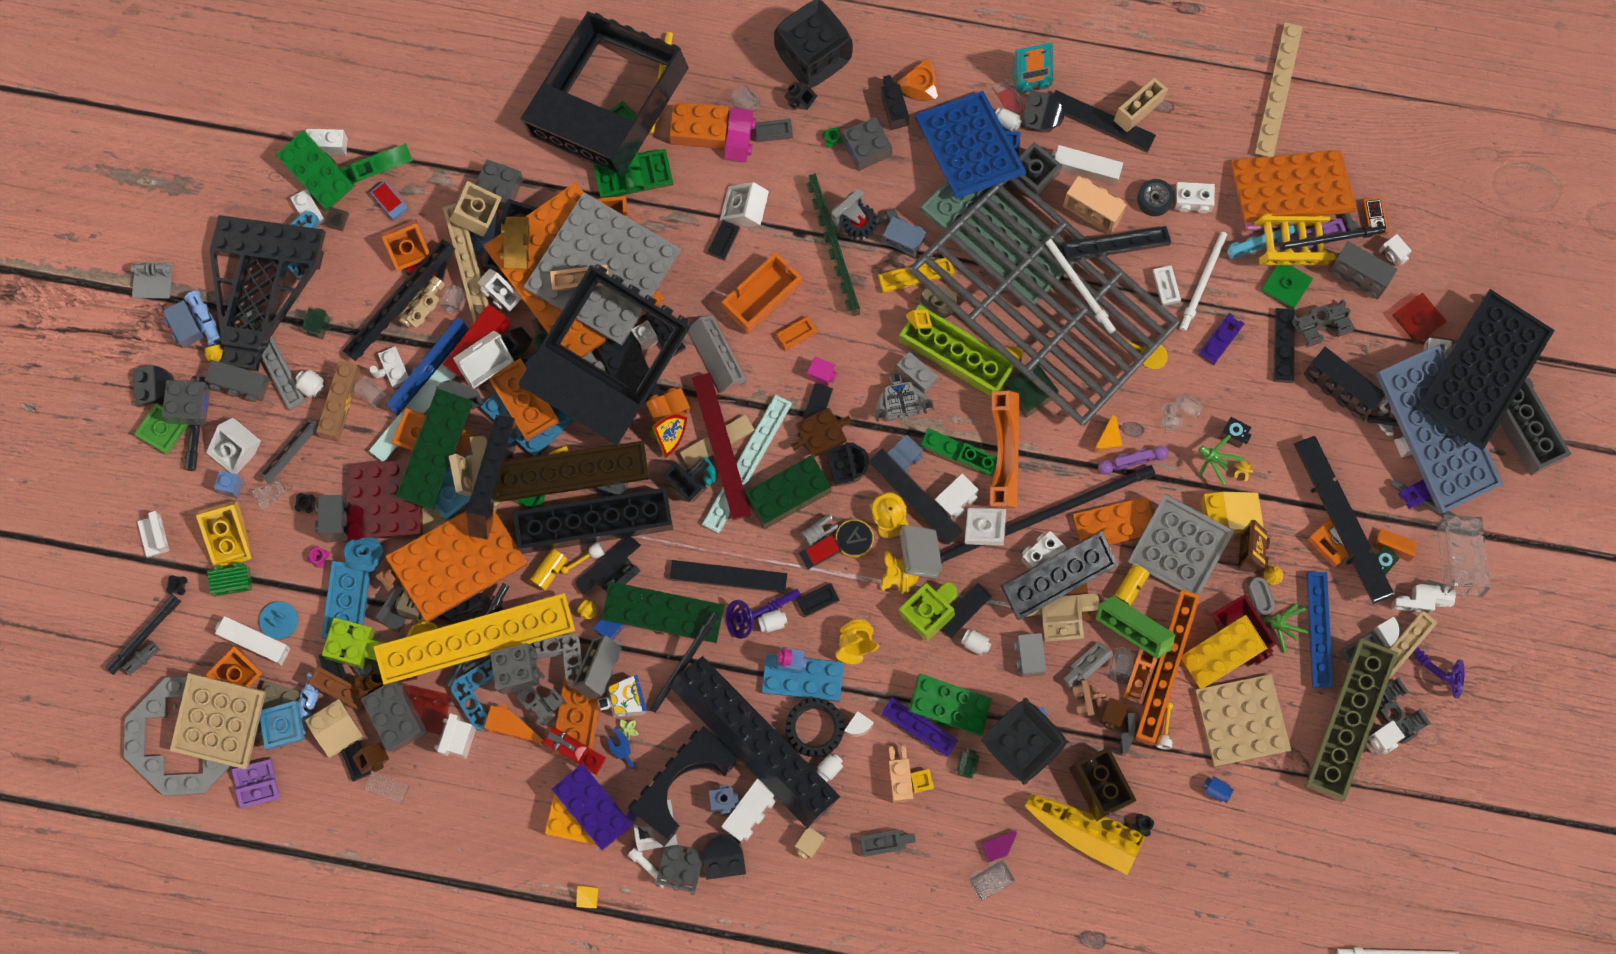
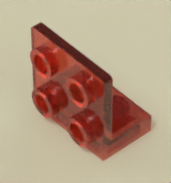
[408,685,452,735]

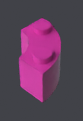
[725,107,756,162]

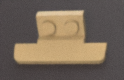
[449,436,499,508]
[1028,594,1100,642]

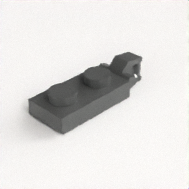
[859,830,916,857]

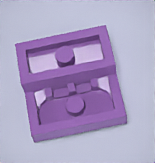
[231,758,280,809]

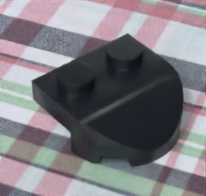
[1021,90,1065,133]
[133,365,174,407]
[827,442,869,487]
[703,834,746,880]

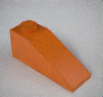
[1123,648,1157,704]
[484,704,544,745]

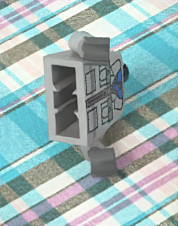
[876,374,935,422]

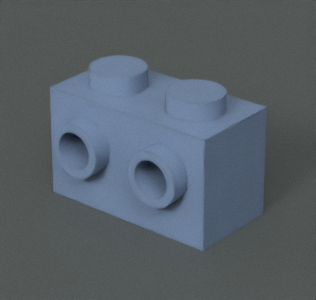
[882,217,926,257]
[163,300,204,348]

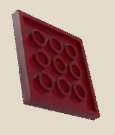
[346,460,423,541]

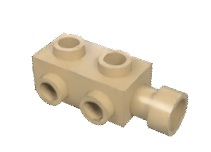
[398,276,445,328]

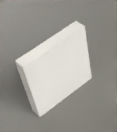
[965,508,1006,546]

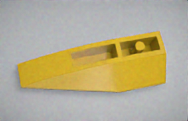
[1025,793,1145,875]

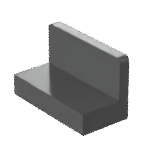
[375,585,408,632]

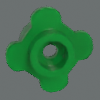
[822,127,843,148]

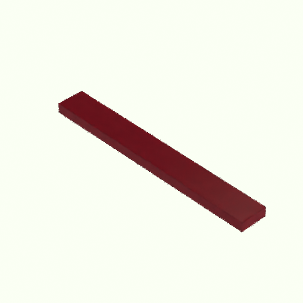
[692,373,751,521]

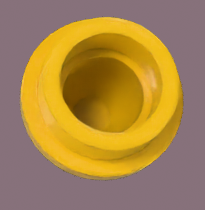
[204,344,223,362]
[1263,566,1283,585]
[577,599,598,619]

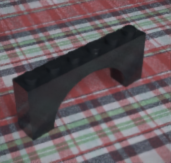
[466,415,517,540]
[627,726,739,847]

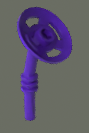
[726,588,801,639]
[1412,647,1465,699]

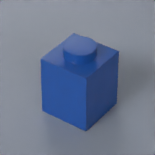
[594,620,625,640]

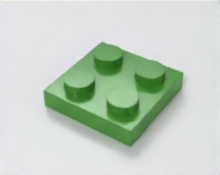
[134,403,188,455]

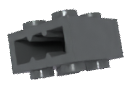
[490,643,541,694]

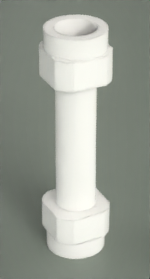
[628,847,670,889]

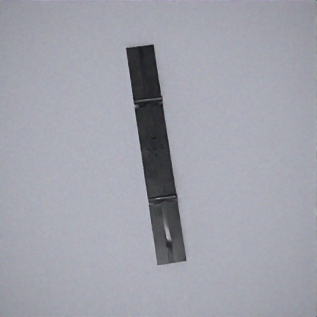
[1293,436,1394,604]

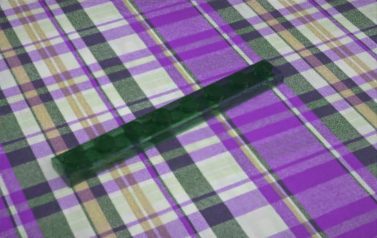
[806,173,860,316]

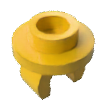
[1234,461,1254,481]

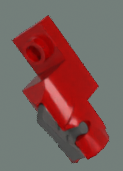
[543,727,607,776]

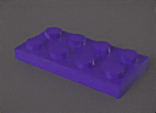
[551,763,633,851]

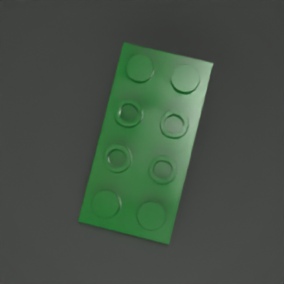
[276,130,355,211]
[593,149,674,198]
[908,674,992,736]

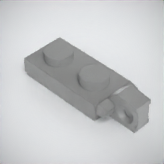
[1063,642,1113,689]

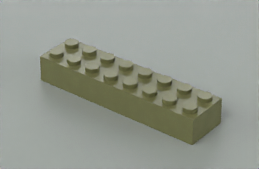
[1304,638,1399,802]

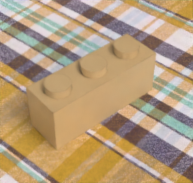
[1114,77,1168,132]

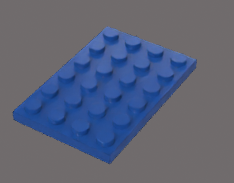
[915,91,1026,199]

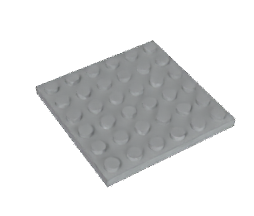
[524,192,681,346]

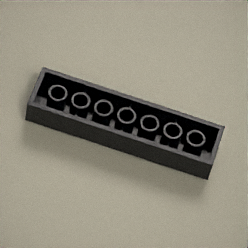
[513,488,673,554]

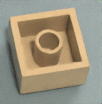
[449,181,502,237]

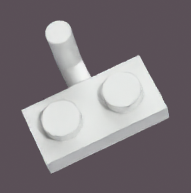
[370,346,409,389]

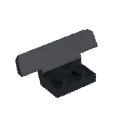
[576,537,641,595]

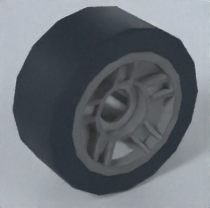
[1137,179,1174,216]

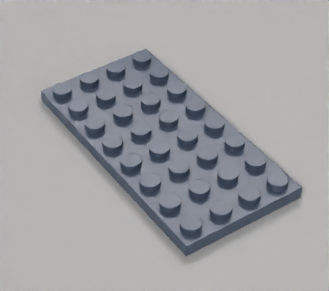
[1375,345,1503,514]

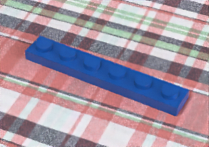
[386,318,469,416]
[1306,572,1333,688]

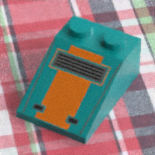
[1011,43,1054,93]

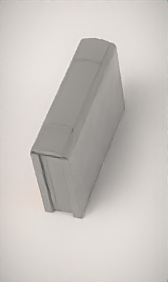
[899,525,942,579]

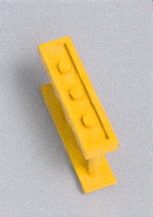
[1254,214,1336,265]

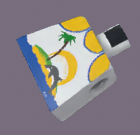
[598,675,647,717]

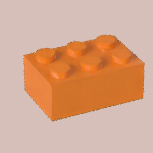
[670,102,729,149]

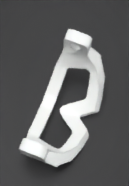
[1377,399,1394,436]

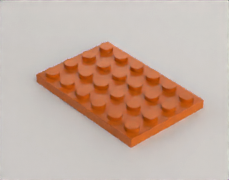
[1230,150,1357,223]
[386,509,528,623]

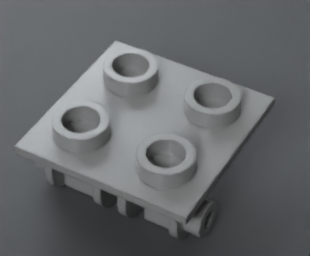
[131,262,173,299]

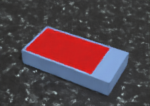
[370,181,408,221]

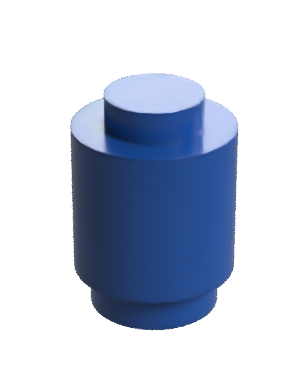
[1202,776,1234,803]

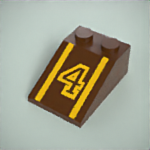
[1238,520,1270,573]

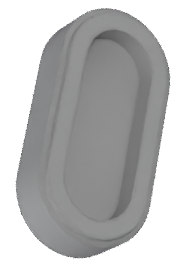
[1248,577,1275,616]

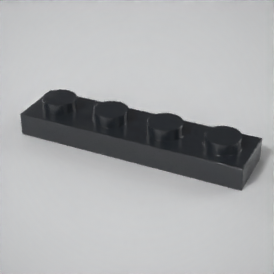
[1273,308,1295,383]

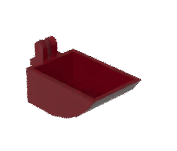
[1212,594,1277,667]

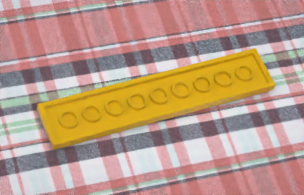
[373,593,575,685]

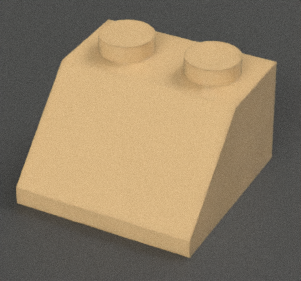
[305,699,364,758]

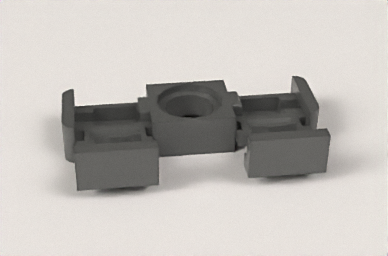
[1292,300,1355,348]
[516,669,567,726]
[1379,677,1431,744]

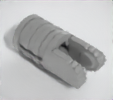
[801,514,838,546]

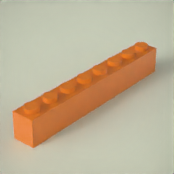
[1133,590,1200,746]

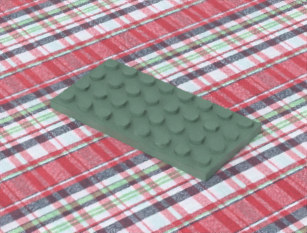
[920,182,1076,305]

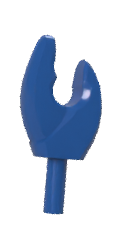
[608,728,635,769]

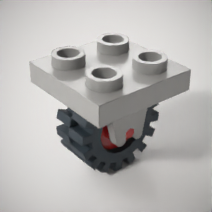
[831,188,877,240]

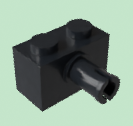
[663,457,710,502]

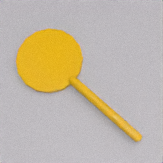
[1125,339,1168,370]

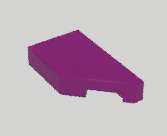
[981,831,1017,863]

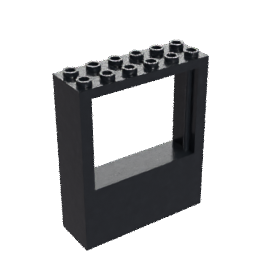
[520,11,689,176]
[518,264,691,445]

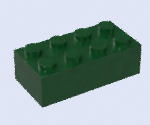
[745,455,831,530]

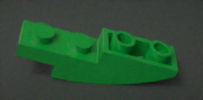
[340,143,413,184]
[920,428,997,476]

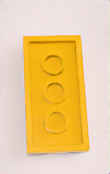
[1181,615,1268,689]

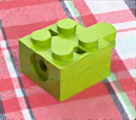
[899,582,958,642]
[322,618,383,669]

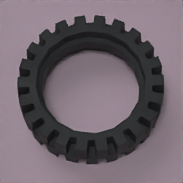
[786,698,844,758]

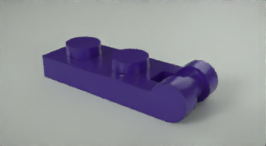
[1198,313,1245,365]
[1398,479,1432,510]

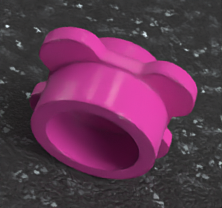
[307,546,330,568]

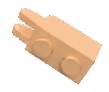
[888,745,913,803]

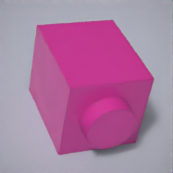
[807,356,837,387]

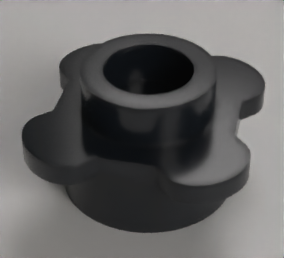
[294,493,315,513]
[166,575,188,595]
[1132,814,1154,837]

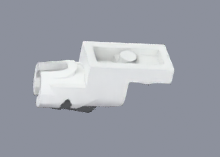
[1392,580,1456,614]

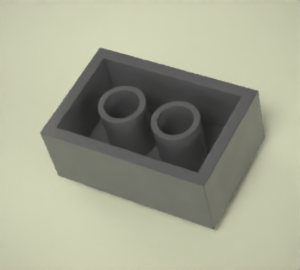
[1329,241,1398,299]
[361,681,428,752]

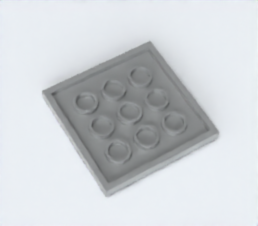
[1128,493,1235,595]

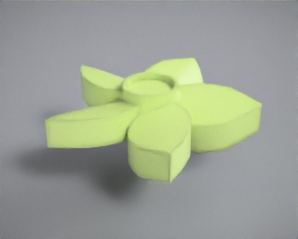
[619,720,639,740]

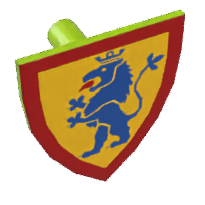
[649,415,687,458]

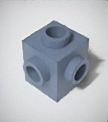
[709,785,739,815]

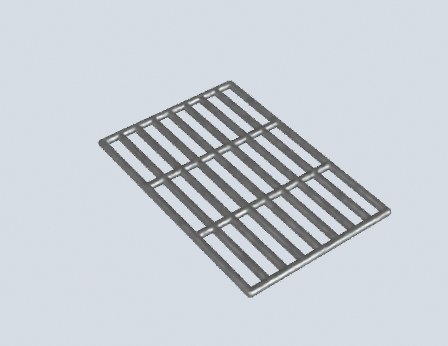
[909,177,1180,426]

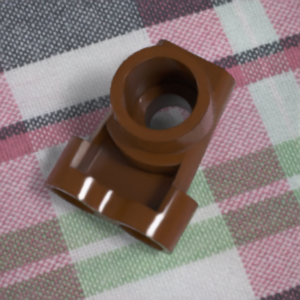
[352,672,386,698]

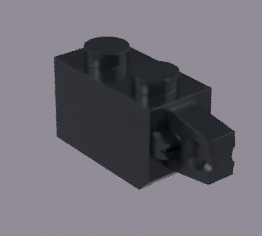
[881,75,909,130]

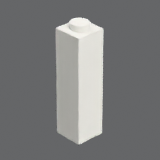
[1052,145,1123,186]
[215,616,291,666]

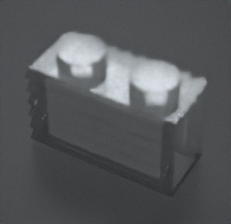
[968,859,1015,902]

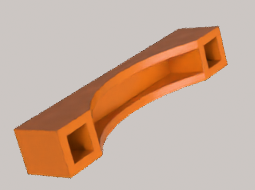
[990,391,1019,508]

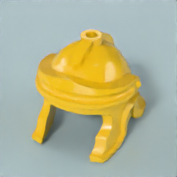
[870,492,909,538]
[881,550,919,594]
[835,619,880,664]

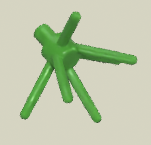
[1198,435,1245,486]
[1263,604,1310,653]

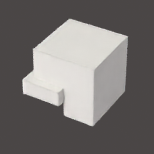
[434,714,476,759]

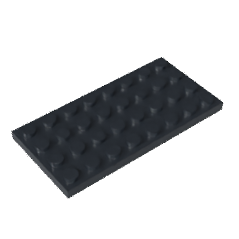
[1416,289,1555,450]

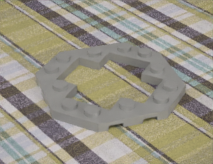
[124,677,230,796]

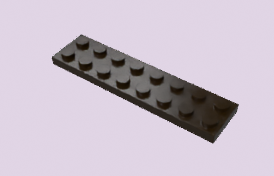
[495,440,649,502]

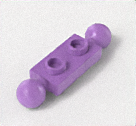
[1098,445,1168,475]

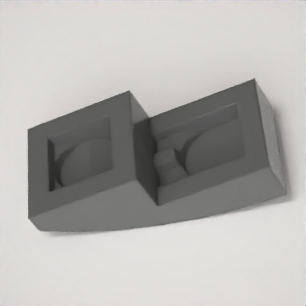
[1119,713,1136,756]

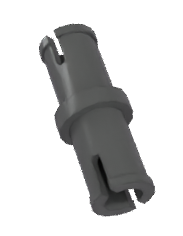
[122,641,160,676]

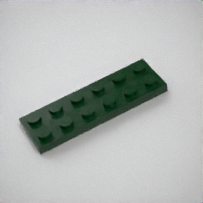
[395,388,474,510]
[601,581,725,644]

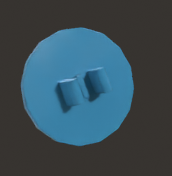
[259,601,299,640]

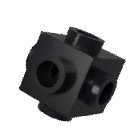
[784,82,817,110]

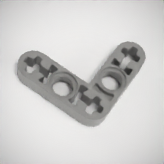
[529,634,582,689]

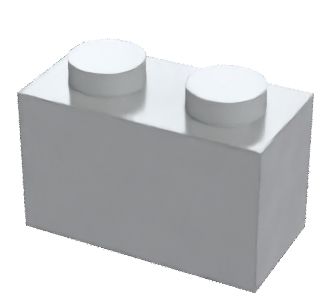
[896,351,938,394]
[1014,633,1046,677]

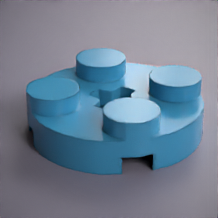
[344,538,384,572]

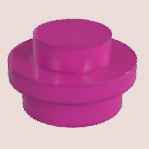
[777,647,792,667]

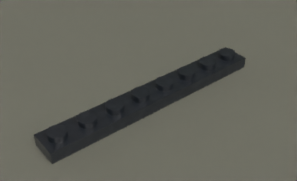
[343,239,455,361]

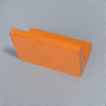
[1373,528,1417,562]

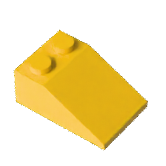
[1201,492,1264,534]
[196,500,252,567]

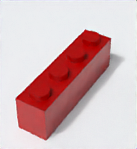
[443,304,510,381]

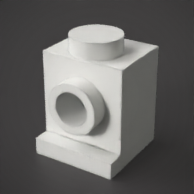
[1379,234,1412,266]

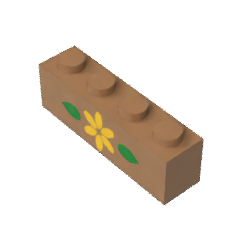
[316,361,361,442]

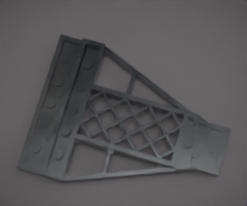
[210,215,326,371]

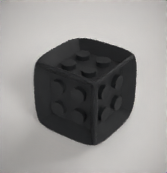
[774,0,853,88]
[981,698,1069,785]

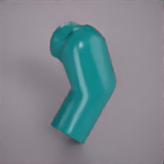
[703,456,716,486]

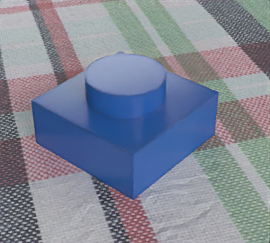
[1005,131,1020,152]

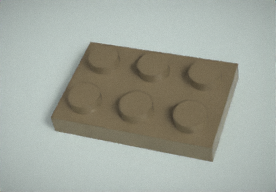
[255,681,301,749]

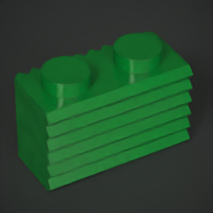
[207,562,252,597]

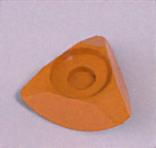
[897,59,939,101]

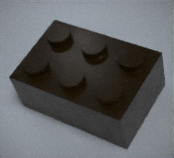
[1069,747,1137,822]

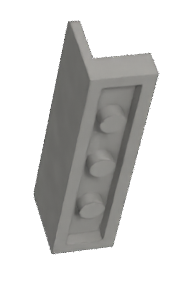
[688,316,746,393]

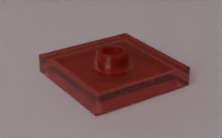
[1392,292,1447,344]

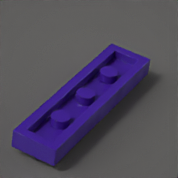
[881,698,958,757]

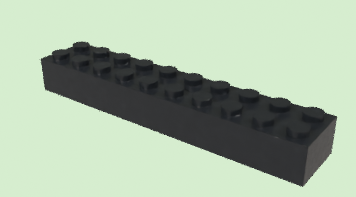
[670,656,841,829]

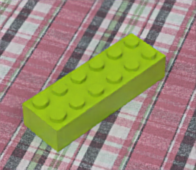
[899,304,1015,398]

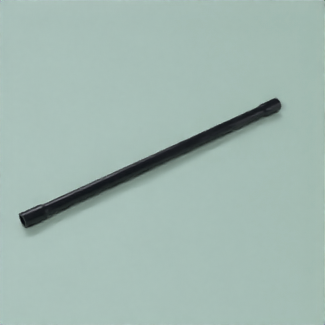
[940,465,1155,564]

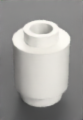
[995,108,1021,131]
[758,609,788,633]
[961,630,992,656]
[816,753,844,782]

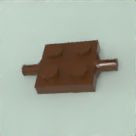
[790,408,852,457]

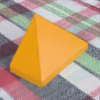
[1094,415,1122,453]

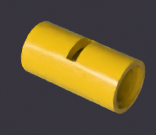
[530,548,568,591]
[1114,564,1150,606]

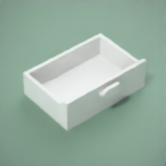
[453,331,514,389]

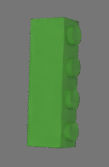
[1096,596,1176,659]

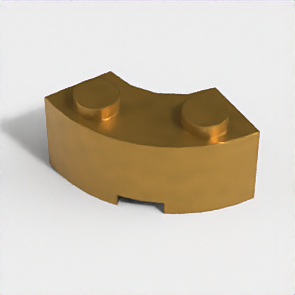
[500,217,530,269]

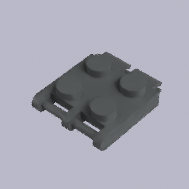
[655,845,704,895]

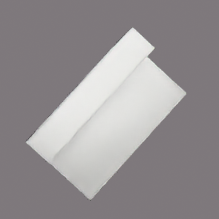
[137,511,170,558]

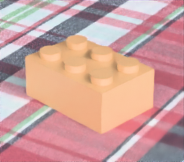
[1063,176,1127,235]

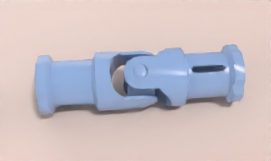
[184,291,222,347]
[298,673,319,735]

